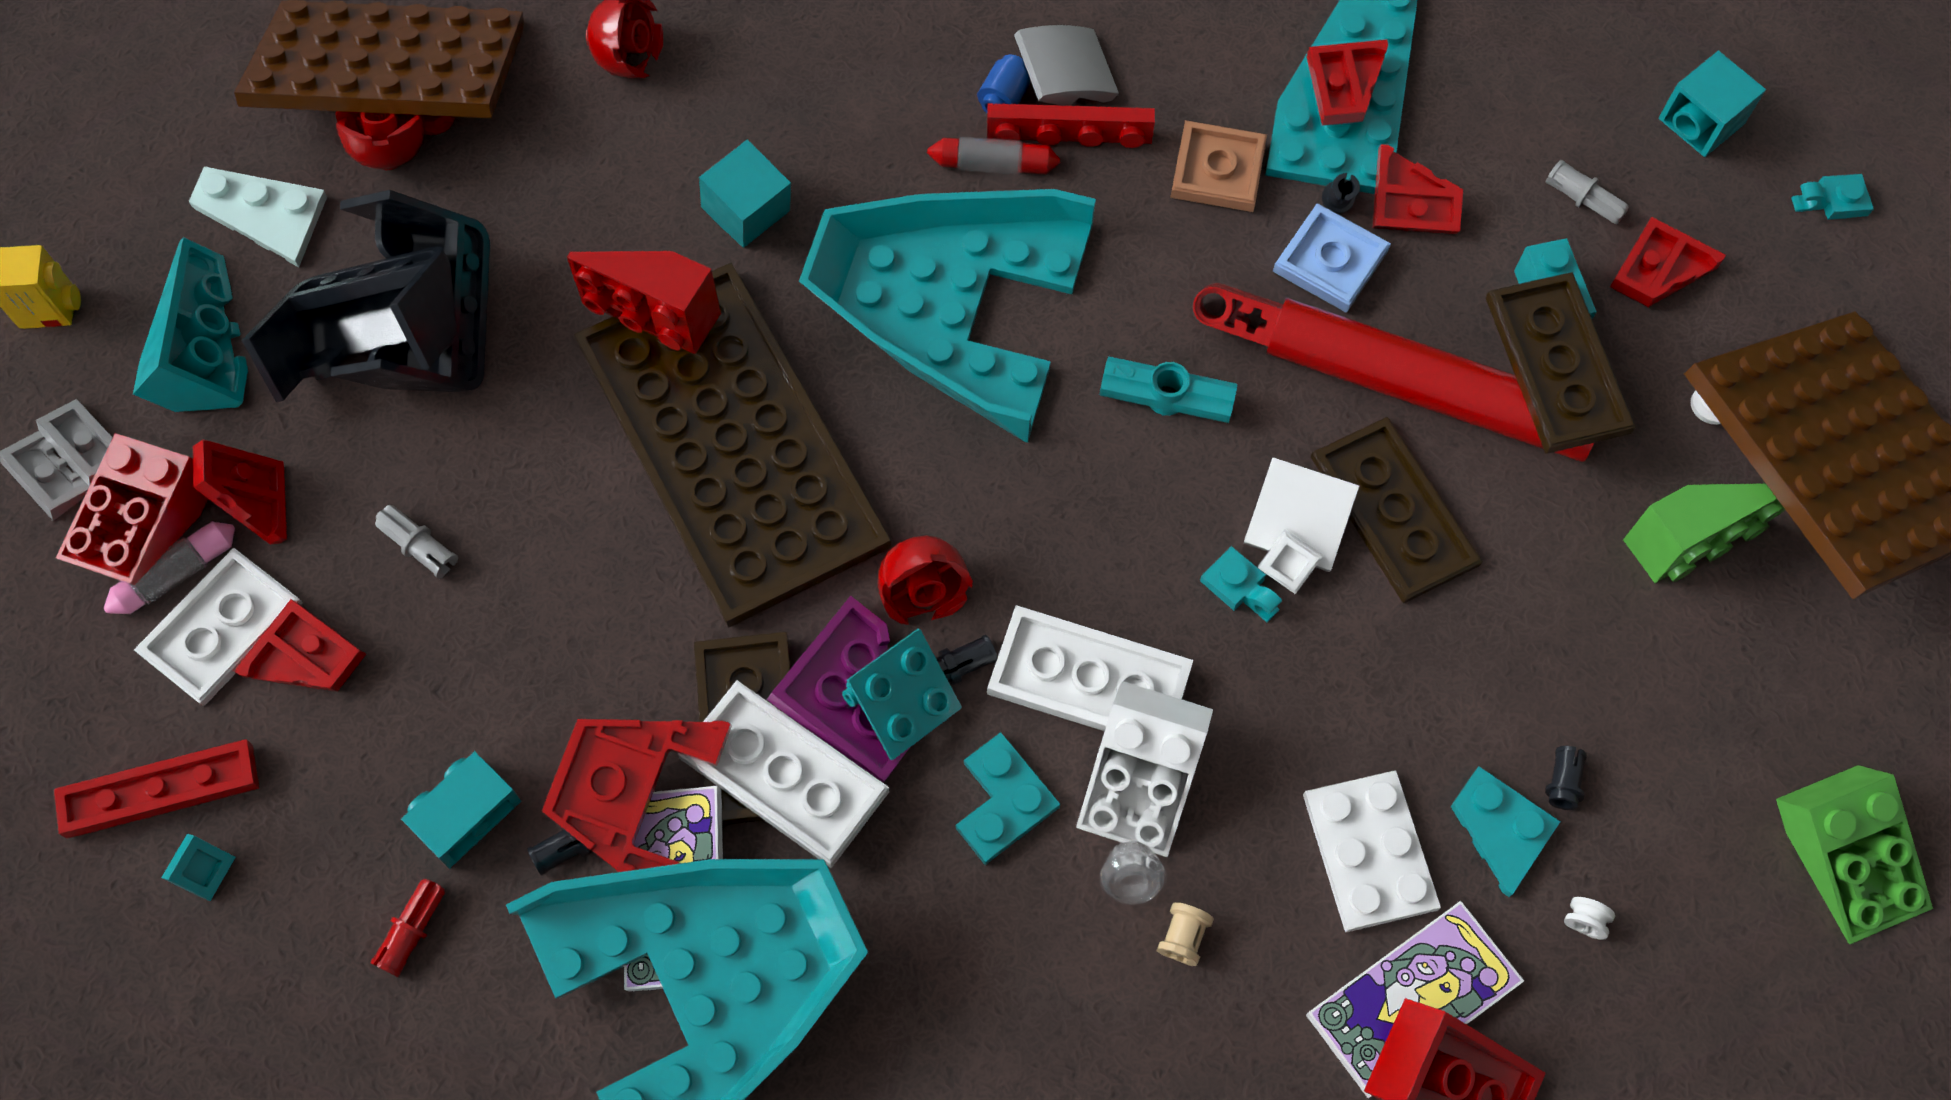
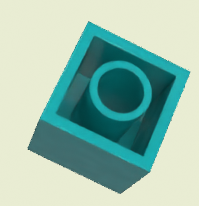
[1658,50,1766,157]
[699,139,791,248]

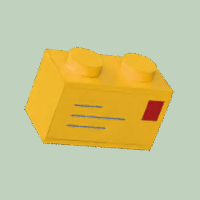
[0,245,81,329]

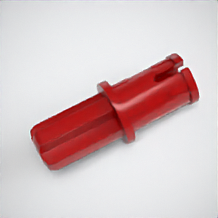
[370,879,445,978]

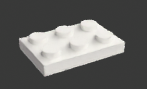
[1303,770,1441,933]

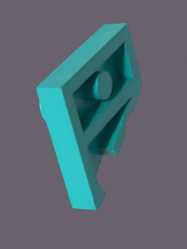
[1451,766,1560,897]

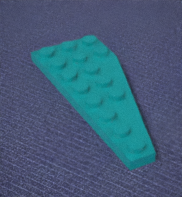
[1265,0,1417,194]

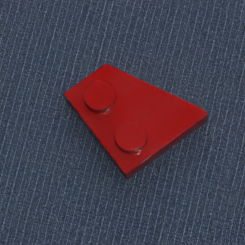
[1307,39,1389,126]
[1372,144,1463,234]
[1610,217,1726,307]
[193,439,287,545]

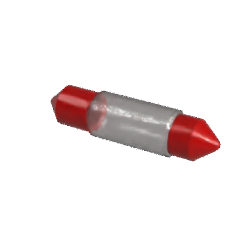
[927,137,1060,175]

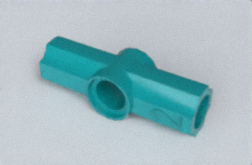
[1100,356,1237,423]

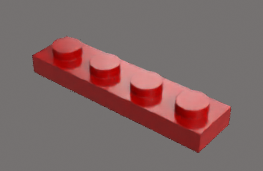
[987,103,1155,148]
[54,739,259,839]

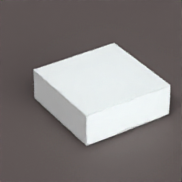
[1258,529,1322,594]

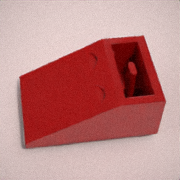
[567,251,721,354]
[56,433,208,585]

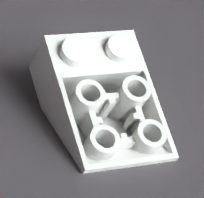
[1076,681,1213,857]

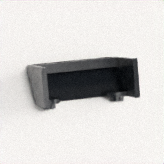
[331,190,490,392]
[242,246,457,402]

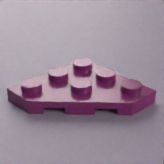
[767,596,909,783]

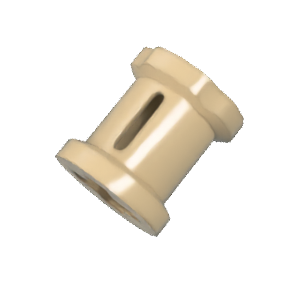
[1157,903,1214,966]

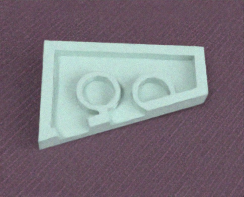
[189,167,327,267]

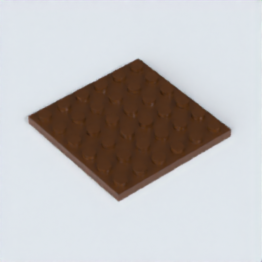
[1684,311,1951,600]

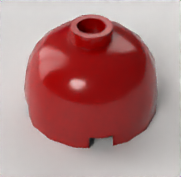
[586,0,663,78]
[335,111,424,170]
[878,535,973,625]

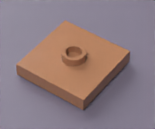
[1170,120,1267,212]

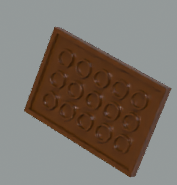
[234,0,524,118]

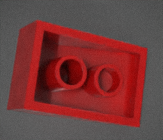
[1364,998,1546,1100]

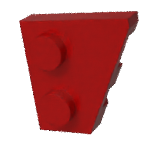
[234,599,366,692]

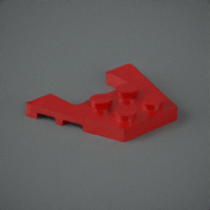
[542,719,732,872]

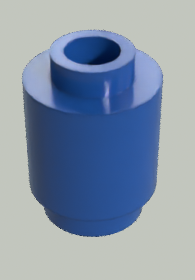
[977,54,1031,113]

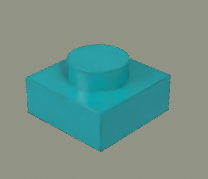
[161,834,236,901]

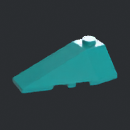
[133,237,248,412]

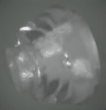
[1100,841,1166,905]

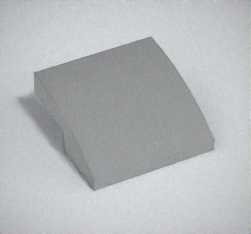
[1014,25,1119,106]
[0,399,113,520]

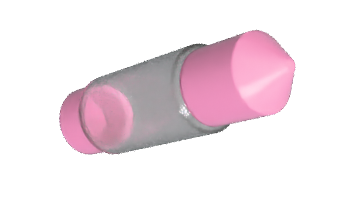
[104,521,235,614]

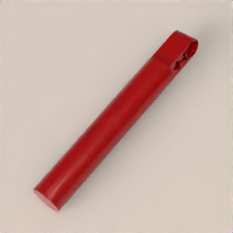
[1193,283,1594,462]

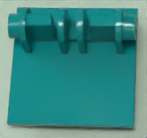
[842,629,962,760]

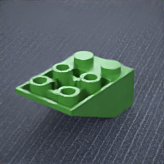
[1623,484,1785,583]
[1776,765,1933,944]

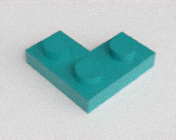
[956,732,1060,865]

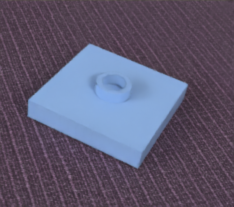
[1273,203,1391,313]

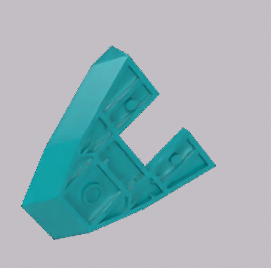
[799,189,1096,442]
[506,859,868,1100]

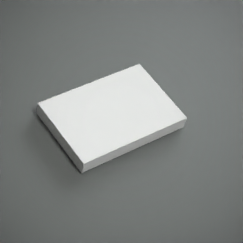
[134,548,302,707]

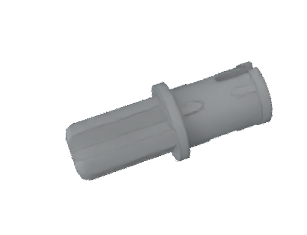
[1545,160,1629,224]
[375,505,458,579]

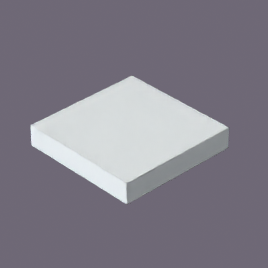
[1243,458,1359,572]

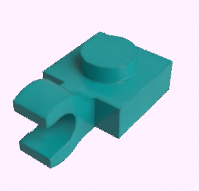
[1791,174,1874,220]
[1200,546,1282,623]

